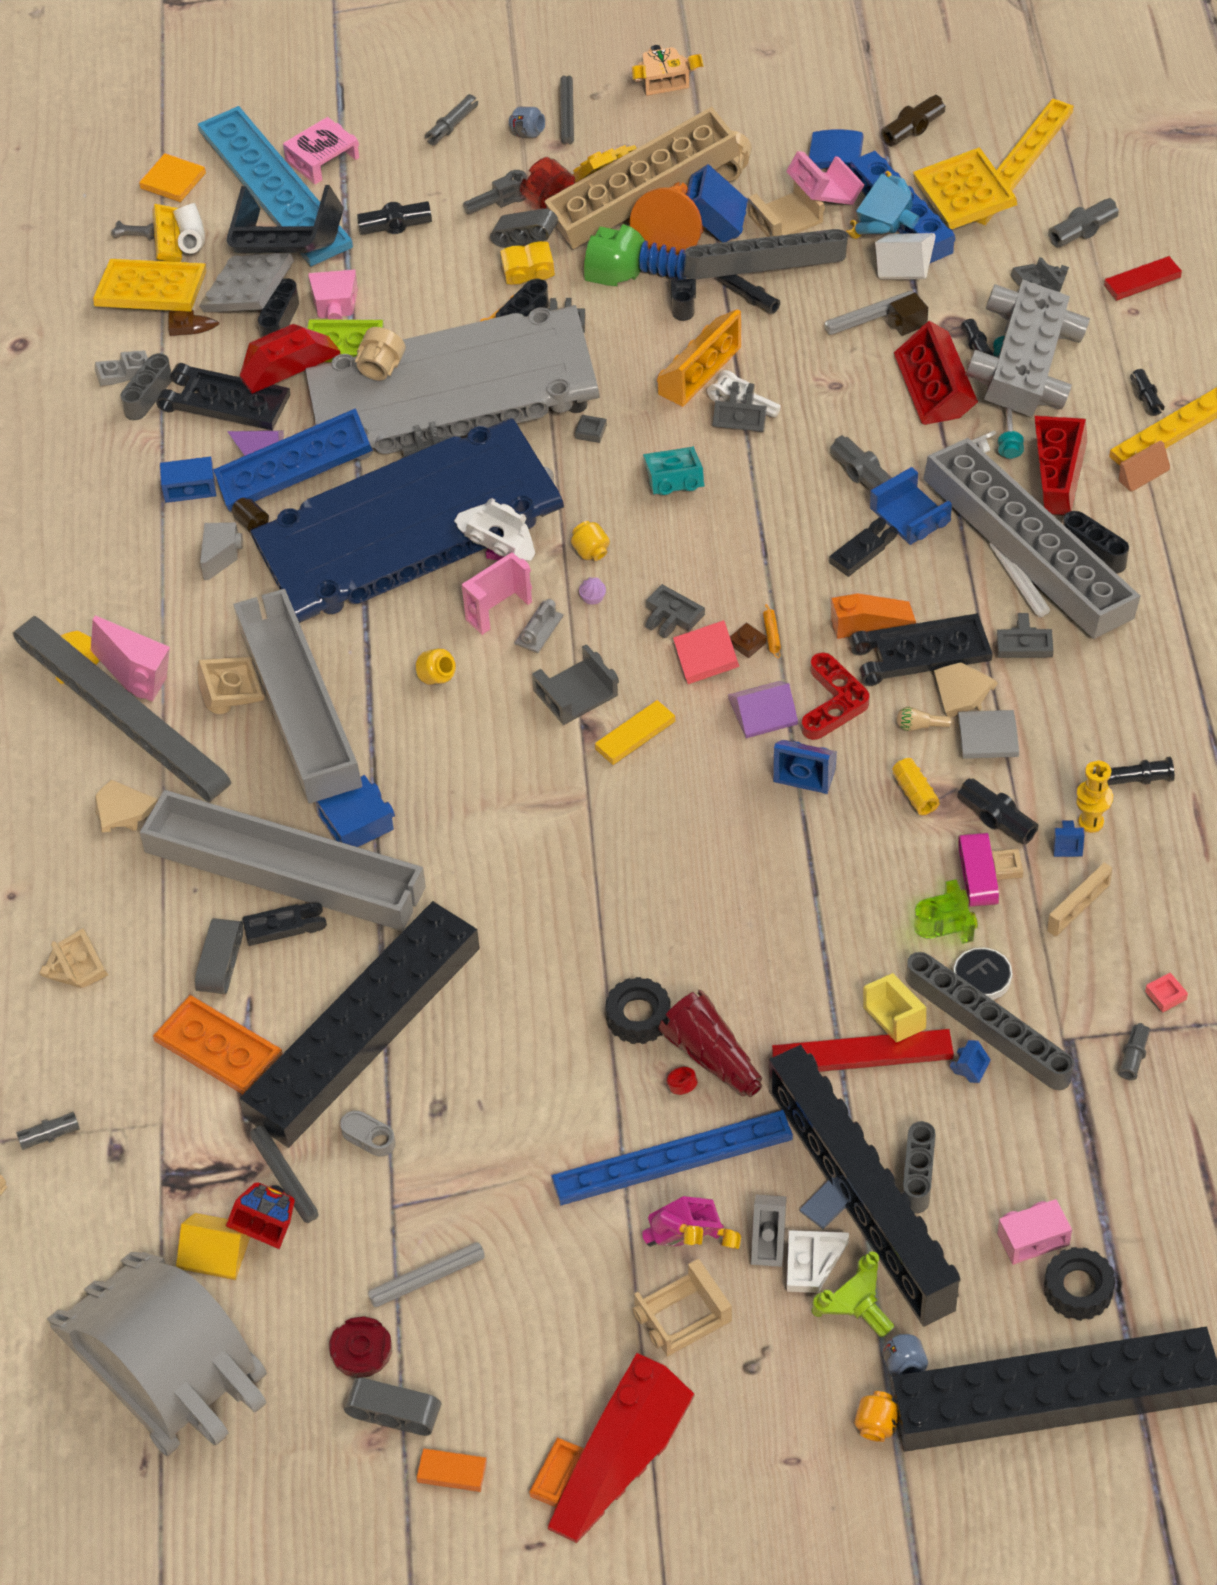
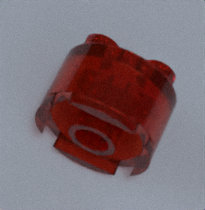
[520,157,575,209]

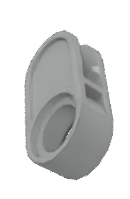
[340,1111,395,1157]

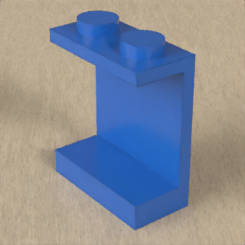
[870,467,952,545]

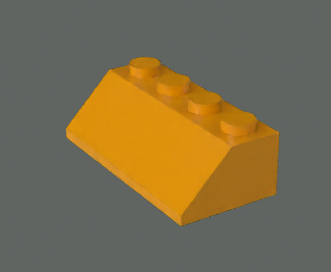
[657,309,741,407]

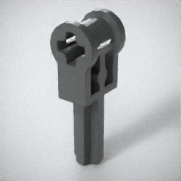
[463,170,528,214]

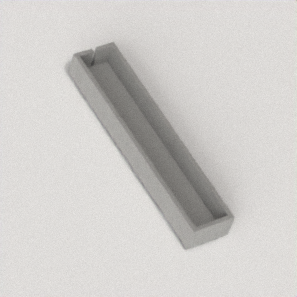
[233,589,363,804]
[140,790,426,931]

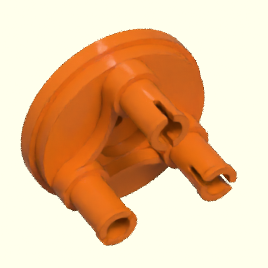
[630,182,704,255]

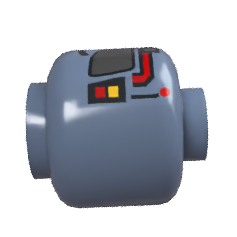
[509,106,545,138]
[882,1334,928,1377]

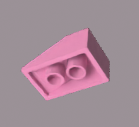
[91,615,170,702]

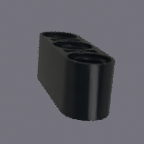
[258,278,299,337]
[496,279,549,318]
[1063,511,1129,573]

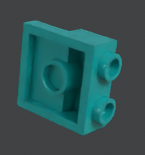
[643,446,705,495]

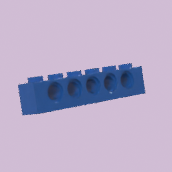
[850,151,955,263]

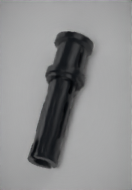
[1093,756,1175,785]

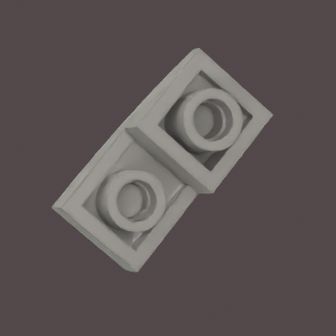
[95,350,148,386]

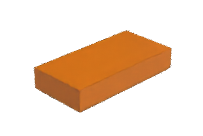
[529,1437,584,1508]
[417,1448,487,1492]

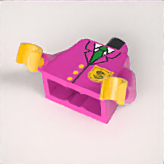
[642,1196,741,1249]

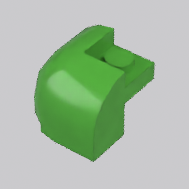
[584,224,645,286]

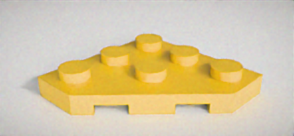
[568,145,637,186]

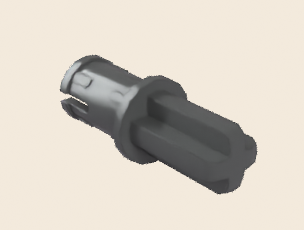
[1118,1023,1150,1080]

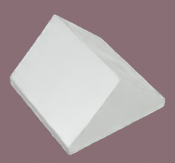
[875,233,936,279]

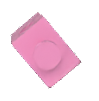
[309,270,358,319]

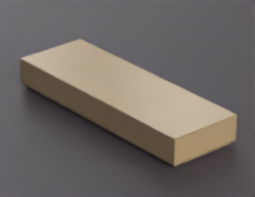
[1047,862,1112,937]

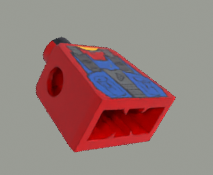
[226,1182,295,1250]

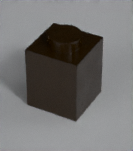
[888,292,929,336]

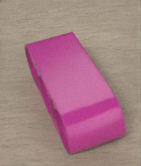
[958,833,999,907]

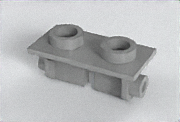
[515,599,564,653]

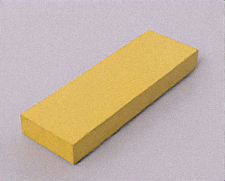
[152,204,182,262]
[595,700,676,765]

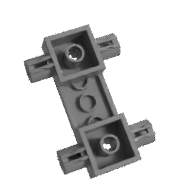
[965,280,1090,417]

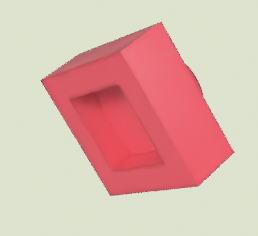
[1145,972,1188,1013]

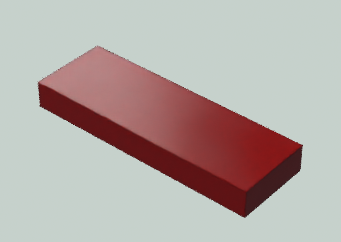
[1104,256,1182,301]

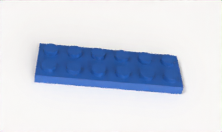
[213,408,373,512]

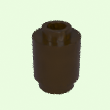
[232,497,269,533]

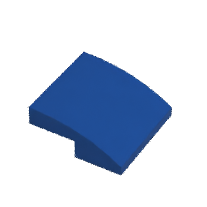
[809,129,864,169]

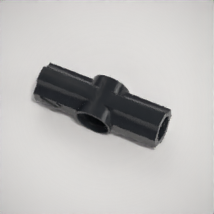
[357,201,432,235]
[957,778,1039,845]

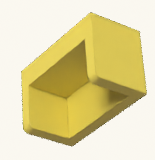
[863,973,926,1043]

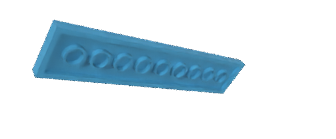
[198,106,353,266]

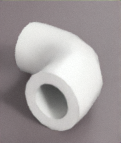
[173,203,205,254]

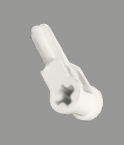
[707,370,781,417]

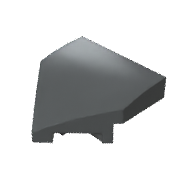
[1011,257,1069,292]

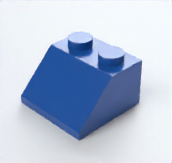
[773,740,837,794]

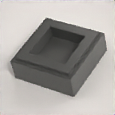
[575,415,607,443]

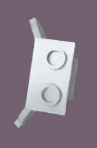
[455,498,535,561]

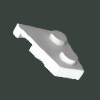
[787,1230,849,1293]

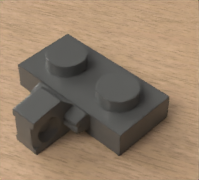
[997,613,1054,658]

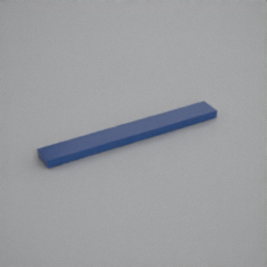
[551,1110,793,1206]

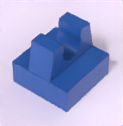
[1053,820,1085,857]
[950,1040,991,1083]

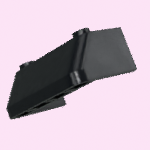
[226,185,344,253]

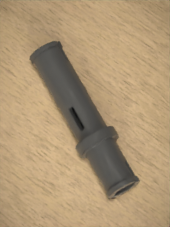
[425,94,478,145]

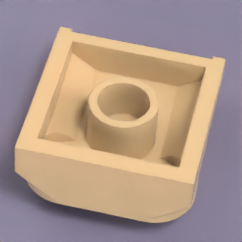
[197,657,265,714]

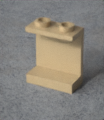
[748,181,825,237]

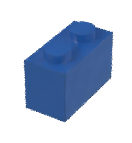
[160,456,217,503]

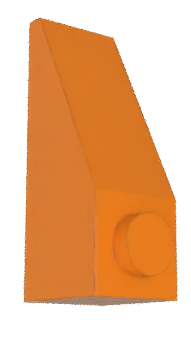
[831,593,916,639]

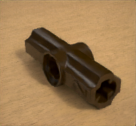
[881,94,946,147]

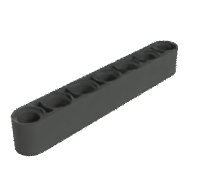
[684,229,848,279]
[906,952,1074,1090]

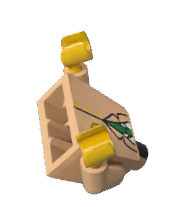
[632,45,704,96]

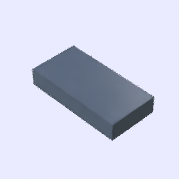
[800,1175,848,1229]

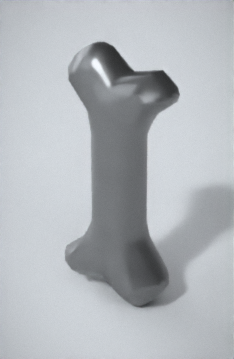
[111,221,154,241]

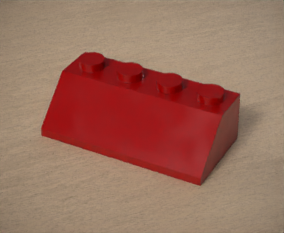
[893,320,978,425]

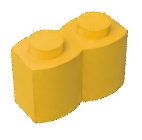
[500,241,555,285]

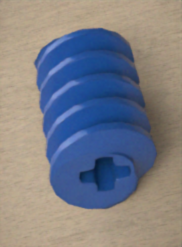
[639,241,687,279]

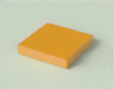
[139,153,206,202]

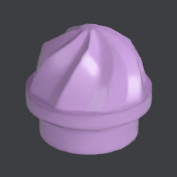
[579,577,606,605]

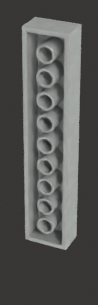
[923,438,1141,639]

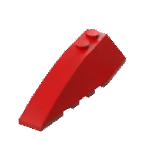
[548,1353,695,1543]

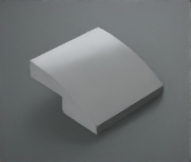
[958,710,1019,759]

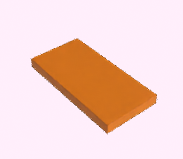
[153,995,283,1095]

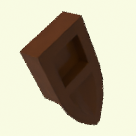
[168,310,219,336]

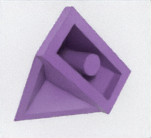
[227,430,284,456]

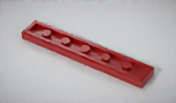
[772,1029,954,1072]

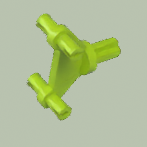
[811,1251,894,1337]

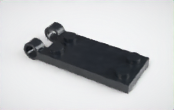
[156,363,291,430]
[849,613,993,686]

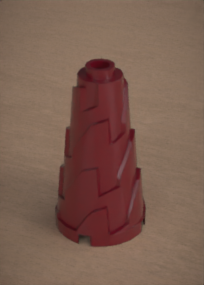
[659,990,762,1097]

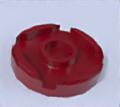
[329,1316,392,1378]

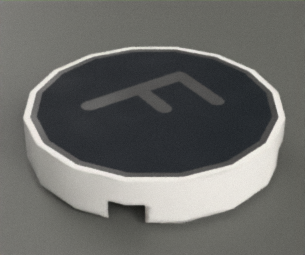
[953,947,1012,1000]

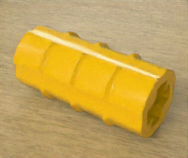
[892,758,940,815]

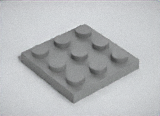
[200,253,294,312]

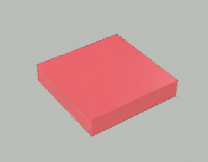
[673,620,740,684]

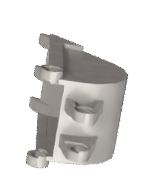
[47,1252,267,1456]

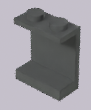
[532,644,619,725]

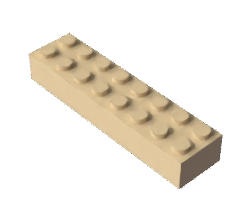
[544,106,740,249]

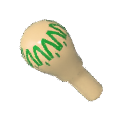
[897,707,951,731]

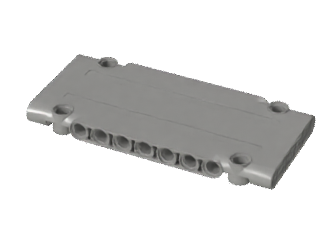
[306,305,600,460]

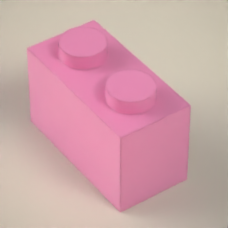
[997,1199,1072,1265]

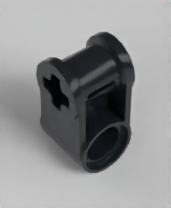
[671,276,696,321]

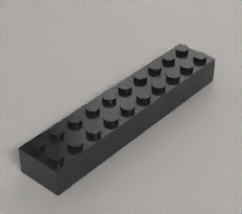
[239,901,480,1148]
[769,1045,961,1327]
[890,1326,1217,1452]

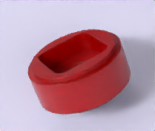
[666,1067,698,1095]

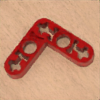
[801,652,870,740]

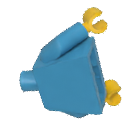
[846,171,919,239]

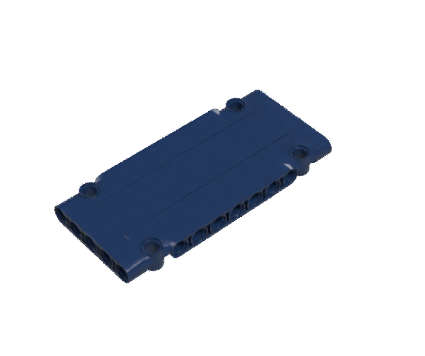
[250,418,564,623]

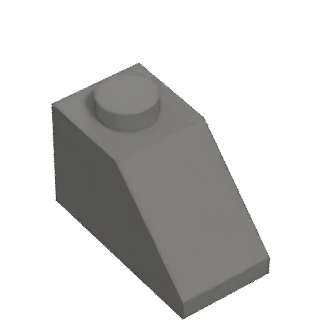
[200,522,243,580]
[751,1195,787,1267]

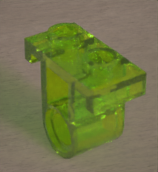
[914,879,978,944]

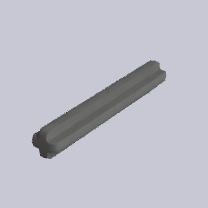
[560,75,574,144]
[250,1126,319,1223]

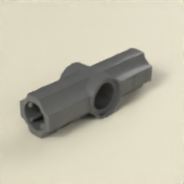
[1048,198,1119,248]
[830,435,892,490]

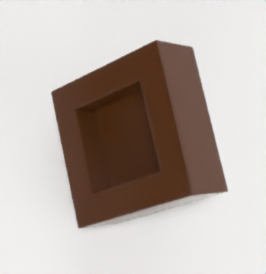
[730,622,767,658]

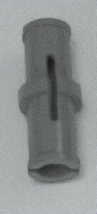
[16,1111,80,1150]

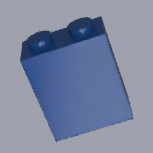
[687,164,748,242]

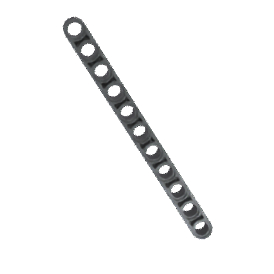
[13,616,231,802]

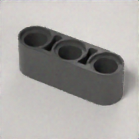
[490,209,558,247]
[120,353,172,420]
[195,918,243,994]
[903,1121,936,1213]
[344,1378,442,1436]

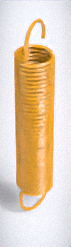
[763,604,781,658]

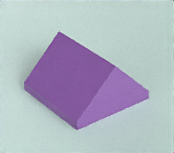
[728,681,798,738]

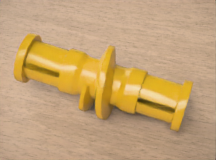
[1076,760,1113,833]

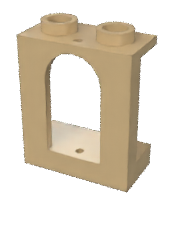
[632,1259,732,1357]

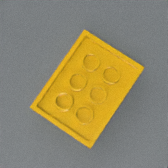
[913,147,1017,230]
[93,259,207,311]

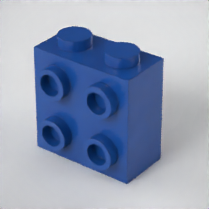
[316,775,395,847]

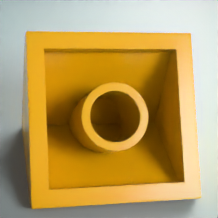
[176,1213,250,1280]

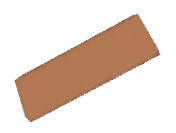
[1119,441,1170,492]

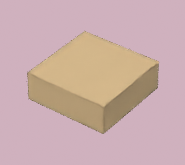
[992,849,1023,880]

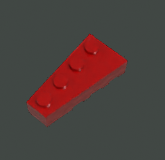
[1034,415,1087,515]

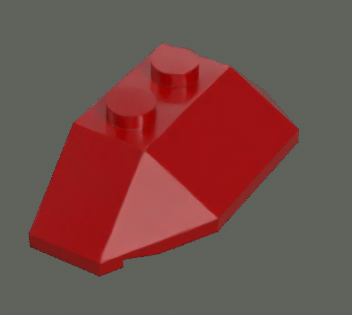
[240,323,341,394]

